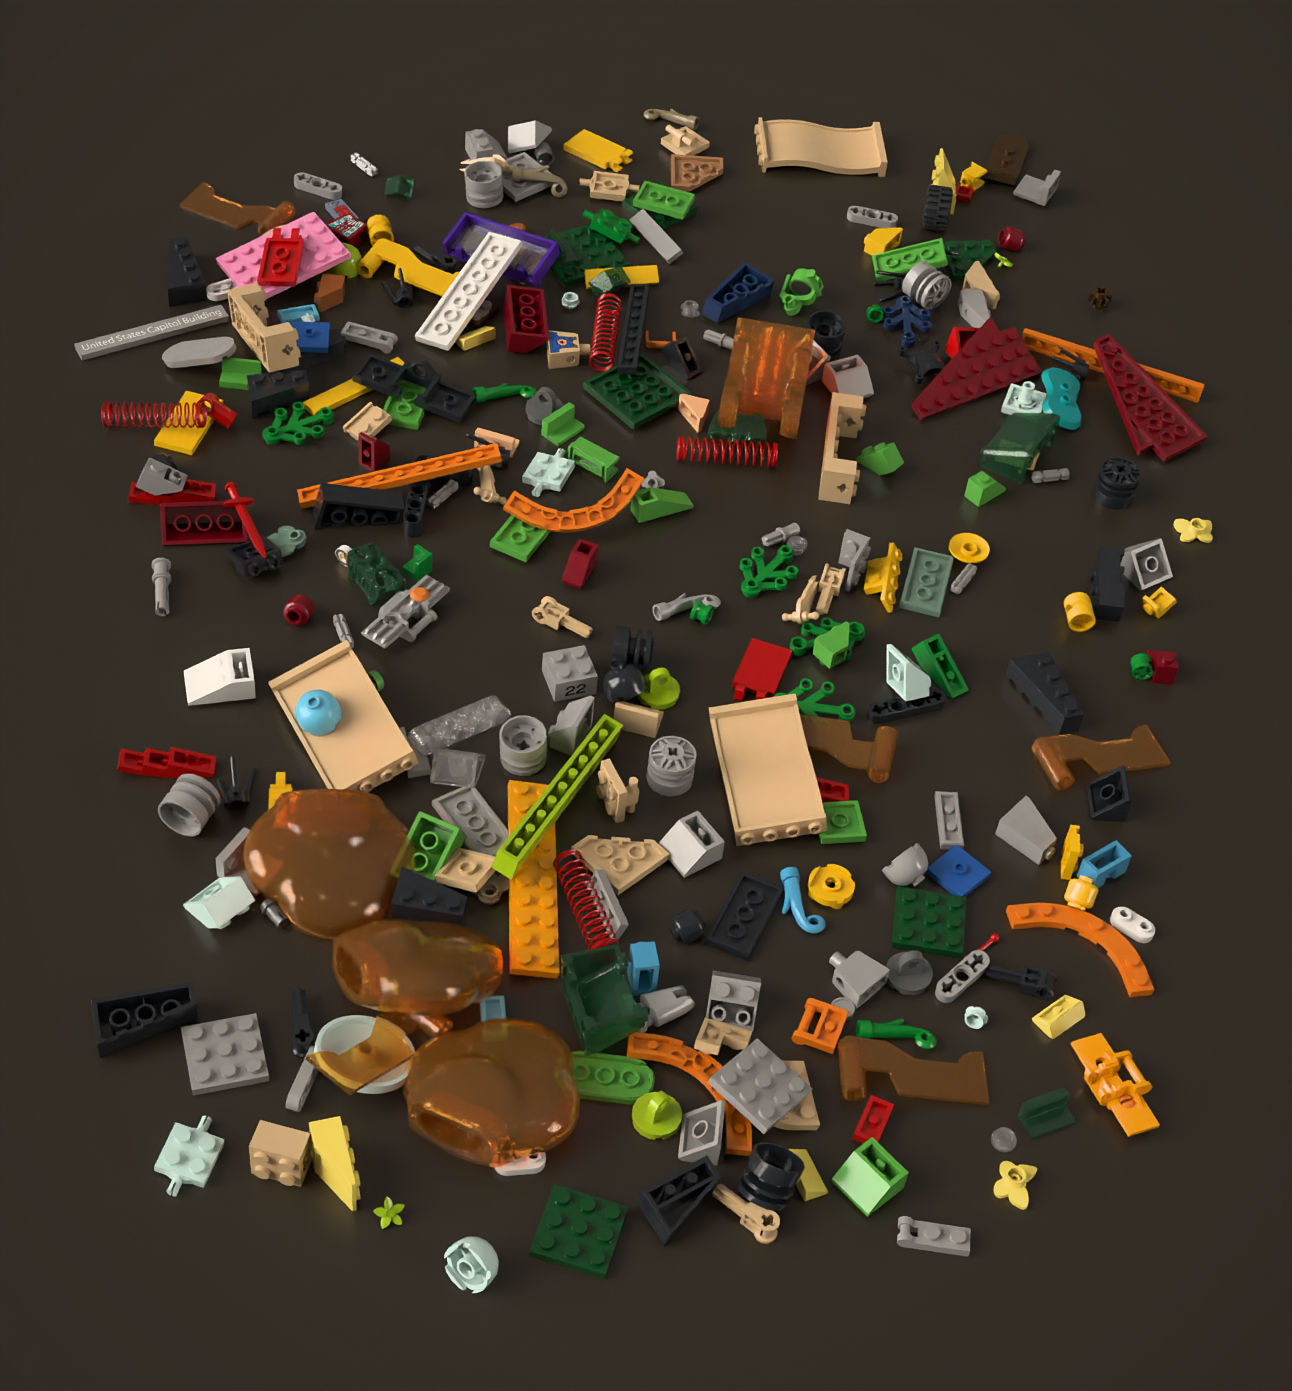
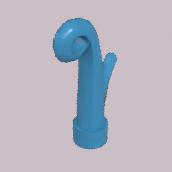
[780,867,826,934]

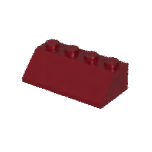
[503,285,549,353]
[160,501,248,545]

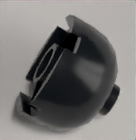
[602,662,648,702]

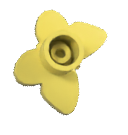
[1173,518,1213,543]
[994,1161,1037,1210]

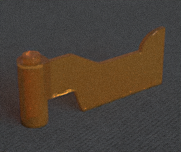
[179,182,296,236]
[800,714,898,783]
[1032,724,1171,791]
[306,987,453,1095]
[838,1036,989,1105]

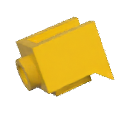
[960,162,987,192]

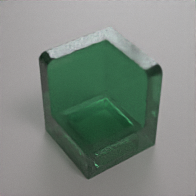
[385,175,414,199]

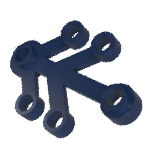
[883,296,932,348]

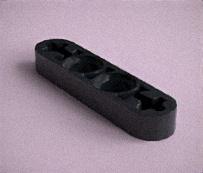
[867,689,946,724]

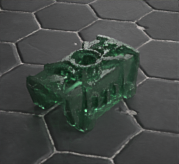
[707,410,767,445]
[347,541,407,605]

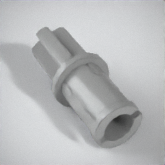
[703,330,741,352]
[762,522,800,547]

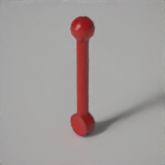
[964,933,1000,958]

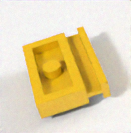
[1061,825,1084,880]

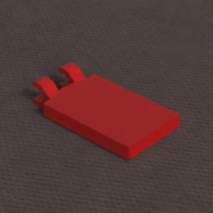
[257,228,305,287]
[732,638,793,701]

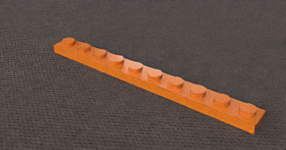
[1022,328,1205,403]
[297,443,502,509]

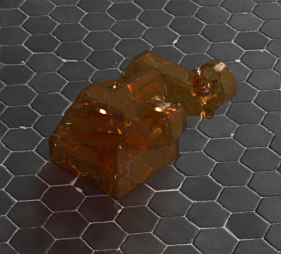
[717,317,815,439]

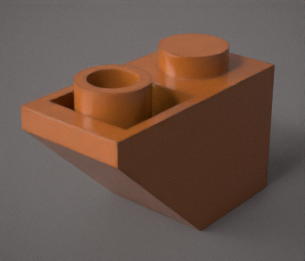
[314,273,345,312]

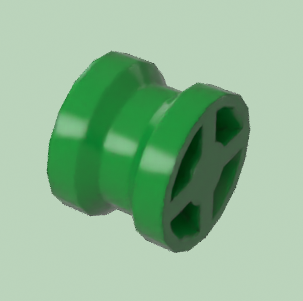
[690,600,714,625]
[1130,653,1154,680]

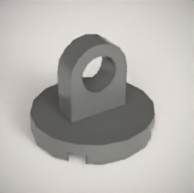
[525,387,564,425]
[886,951,933,996]

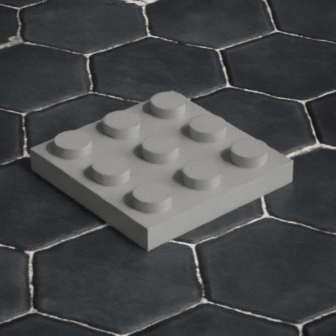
[502,152,553,202]
[181,1013,269,1096]
[708,1038,813,1134]

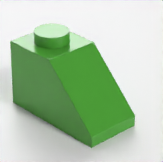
[964,471,1006,507]

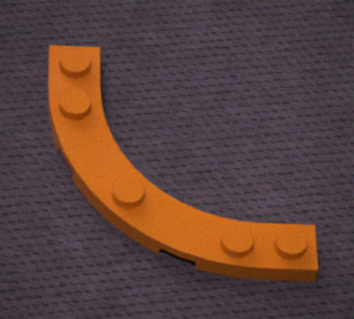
[503,468,644,532]
[1006,903,1154,997]
[627,1031,752,1156]

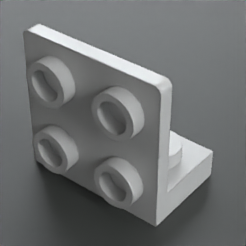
[1013,169,1061,206]
[838,529,871,591]
[215,827,283,896]

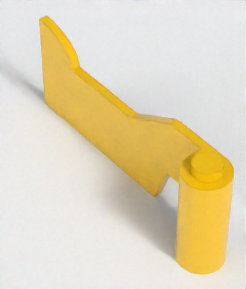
[357,238,460,297]

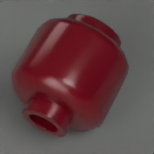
[998,226,1026,252]
[283,594,315,626]

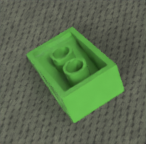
[388,811,467,882]

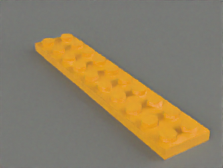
[508,780,559,979]

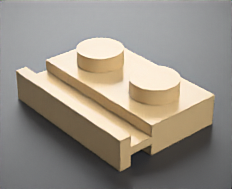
[343,402,392,440]

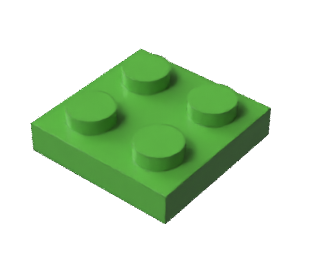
[818,800,867,844]

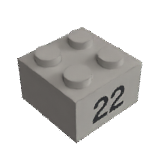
[542,645,598,702]

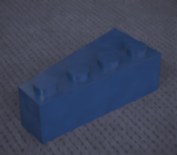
[702,262,775,323]

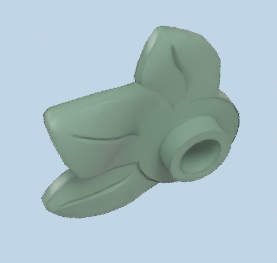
[267,526,307,557]

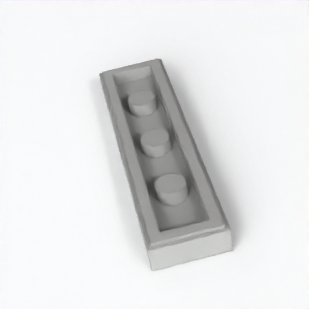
[629,209,683,264]

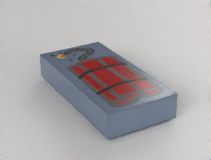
[325,199,359,219]

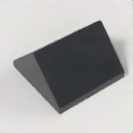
[1086,765,1132,822]

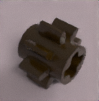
[1088,286,1112,309]

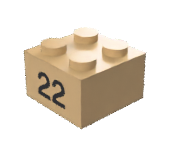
[249,1120,312,1187]

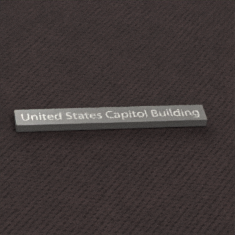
[75,305,229,360]

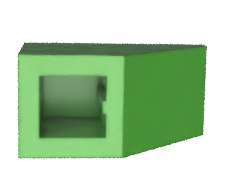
[856,442,904,476]
[813,621,849,669]

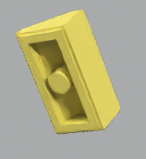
[455,326,496,351]
[1032,995,1085,1039]
[788,1149,828,1202]

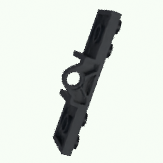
[352,353,476,423]

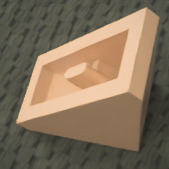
[678,394,710,433]

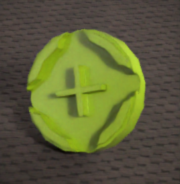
[637,668,680,710]
[632,1091,682,1140]

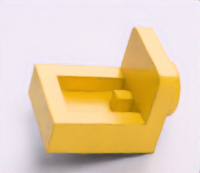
[1142,587,1177,619]

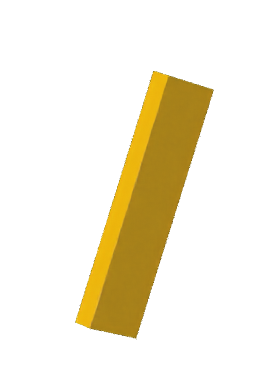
[584,265,659,290]

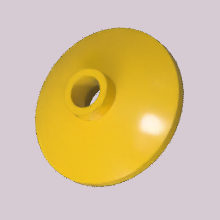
[949,533,990,563]

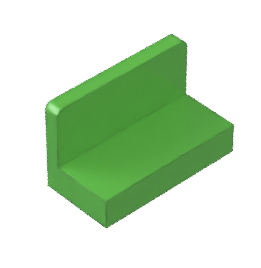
[219,357,262,390]
[541,402,585,446]

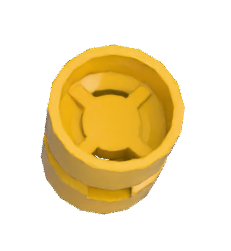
[367,215,394,246]
[1063,592,1096,632]

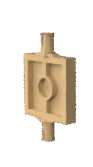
[579,171,640,201]

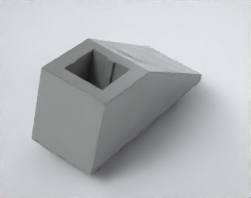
[958,290,991,328]

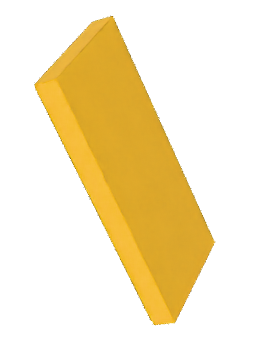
[154,391,224,455]

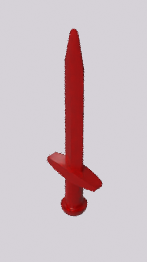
[223,482,267,558]

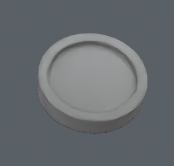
[831,997,855,1020]

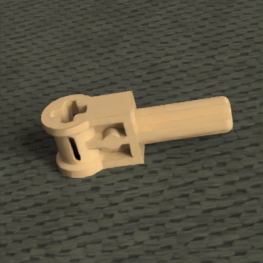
[816,563,846,615]
[532,596,593,638]
[712,1184,780,1244]

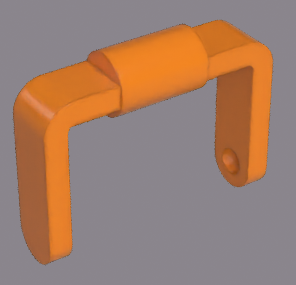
[645,330,676,349]

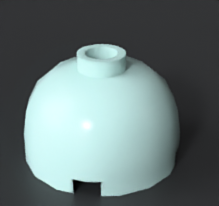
[444,1236,499,1293]

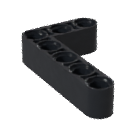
[403,455,473,538]

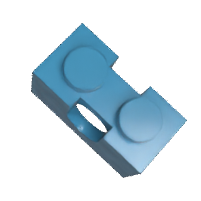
[1077,840,1132,888]
[627,942,660,996]

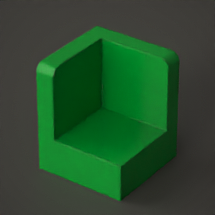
[402,544,432,582]

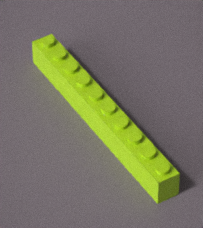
[491,714,623,879]

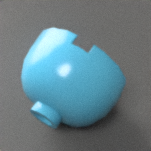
[295,689,342,736]

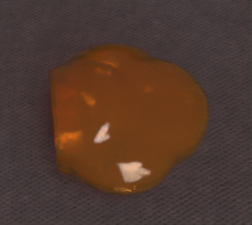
[243,789,419,940]
[332,918,504,1016]
[402,1017,580,1167]

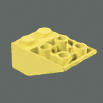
[931,148,956,215]
[309,1116,361,1211]

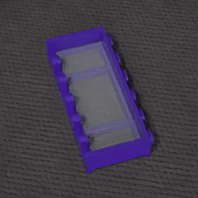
[442,212,561,288]

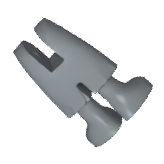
[619,985,695,1033]

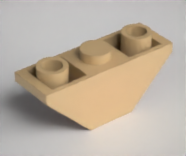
[962,261,1000,309]

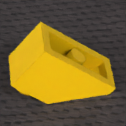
[864,227,903,255]

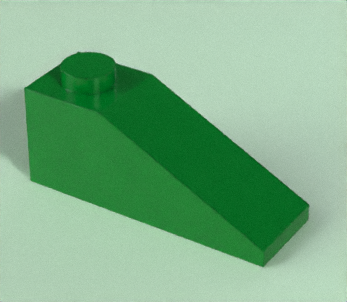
[911,633,969,699]

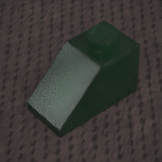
[588,266,631,298]

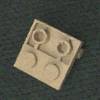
[661,125,710,156]
[597,758,639,823]

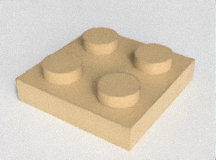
[435,848,496,893]

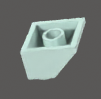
[887,644,931,701]
[183,876,255,929]

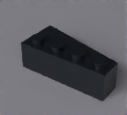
[168,237,207,307]
[312,483,405,530]
[91,982,198,1058]

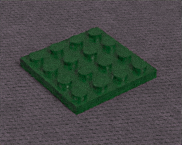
[541,224,630,287]
[583,353,692,430]

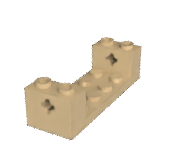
[227,283,301,373]
[818,392,866,504]

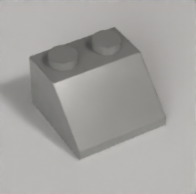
[465,129,508,160]
[548,696,595,756]

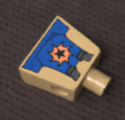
[546,331,590,369]

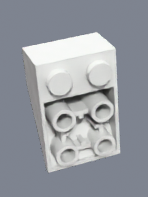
[184,648,256,706]

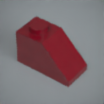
[358,432,390,472]
[1147,650,1179,685]

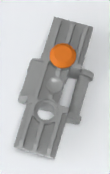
[361,575,450,649]

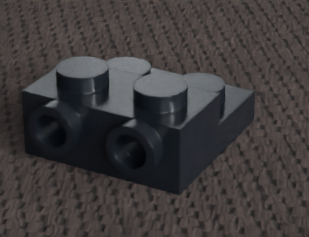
[225,536,284,578]

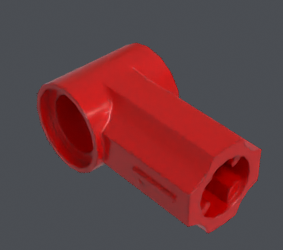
[196,393,238,429]

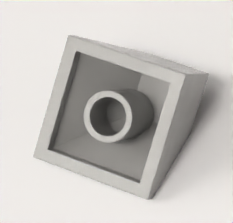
[1120,538,1173,590]

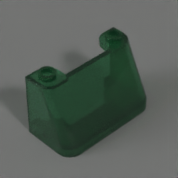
[979,413,1061,484]
[561,944,649,1056]

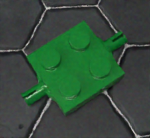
[582,209,640,245]

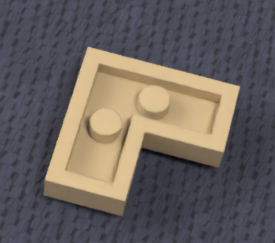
[694,1017,752,1055]

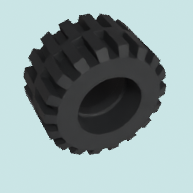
[922,184,953,232]

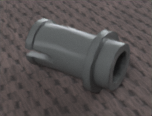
[260,898,290,929]

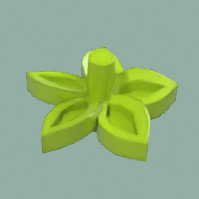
[994,253,1013,268]
[373,1196,405,1229]

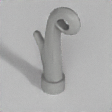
[653,593,721,621]

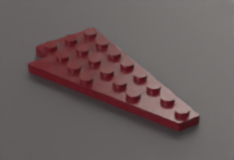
[911,317,1042,421]
[1093,334,1207,462]

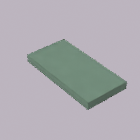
[899,547,954,617]

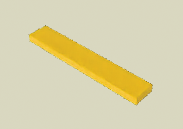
[303,357,405,416]

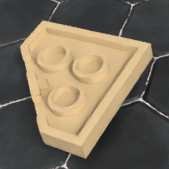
[571,835,669,895]

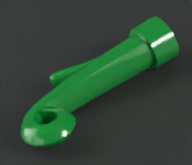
[473,383,537,403]
[856,1018,937,1050]

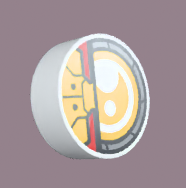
[335,545,356,567]

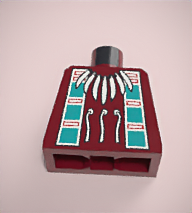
[325,214,368,248]

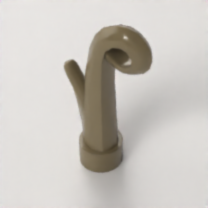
[643,109,699,130]
[511,165,567,198]

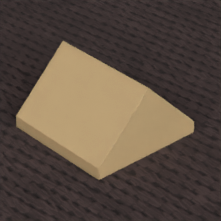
[614,701,664,738]

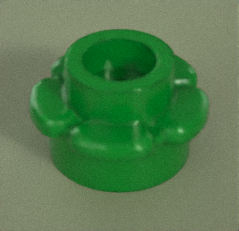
[866,305,884,323]

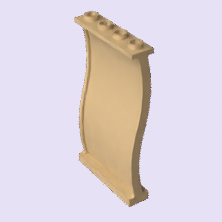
[754,117,888,177]
[268,640,419,807]
[709,693,827,846]

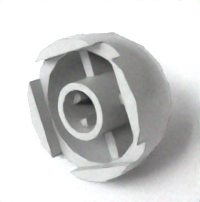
[882,843,928,886]

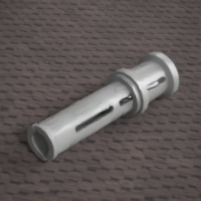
[152,558,171,616]

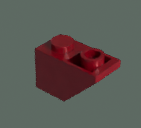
[562,538,599,589]

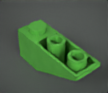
[630,487,694,523]

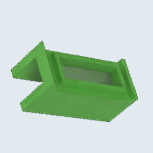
[567,436,620,484]

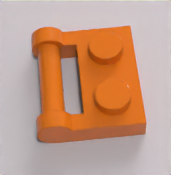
[791,998,849,1054]

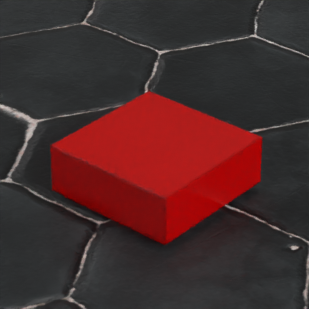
[956,185,974,203]

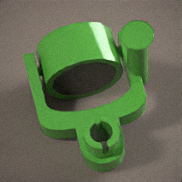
[779,268,824,316]

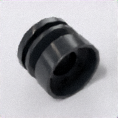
[804,310,847,360]
[1093,457,1142,510]
[611,626,655,675]
[738,1142,805,1211]

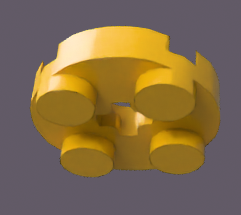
[808,864,855,909]

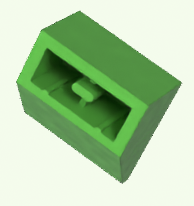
[832,1137,909,1217]

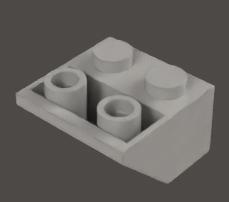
[822,355,874,398]
[658,811,725,878]
[706,970,761,1031]

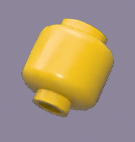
[1064,875,1098,911]

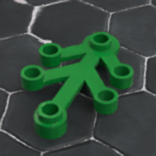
[262,402,334,445]
[740,545,798,598]
[789,617,865,666]
[773,678,856,735]

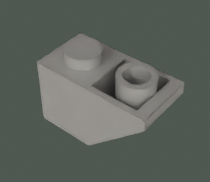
[136,457,188,495]

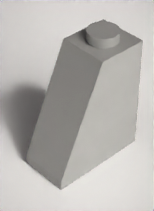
[995,796,1057,865]

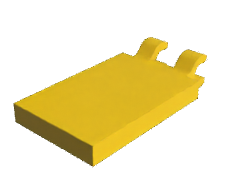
[563,129,633,172]

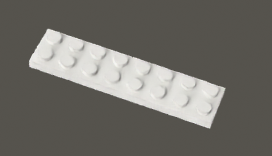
[415,232,522,351]

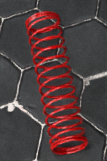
[589,293,621,372]
[101,402,207,428]
[677,436,778,468]
[553,850,620,959]

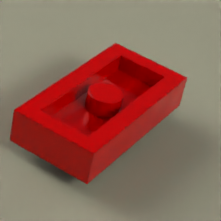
[852,1095,894,1144]

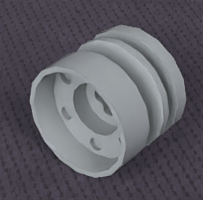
[464,160,503,208]
[902,261,951,310]
[499,715,547,776]
[646,736,697,797]
[158,774,221,836]

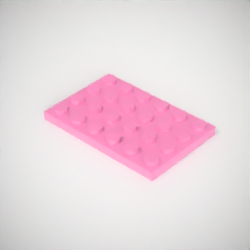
[216,212,351,299]

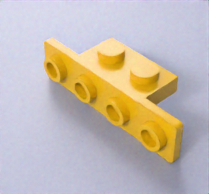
[864,542,902,613]

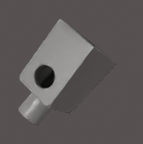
[829,951,890,1009]

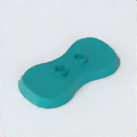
[1042,367,1081,430]

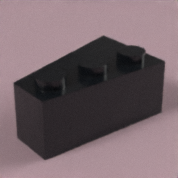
[247,370,309,419]

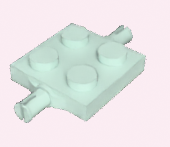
[522,448,575,497]
[154,1116,224,1196]

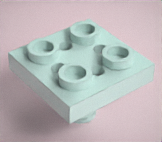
[1001,381,1046,423]

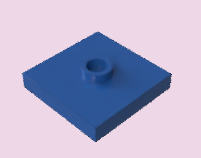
[291,321,330,353]
[926,845,991,897]

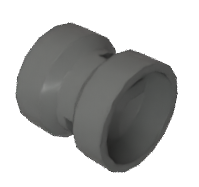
[534,142,554,166]

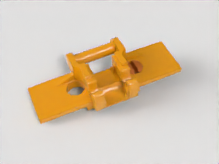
[1071,1033,1160,1137]

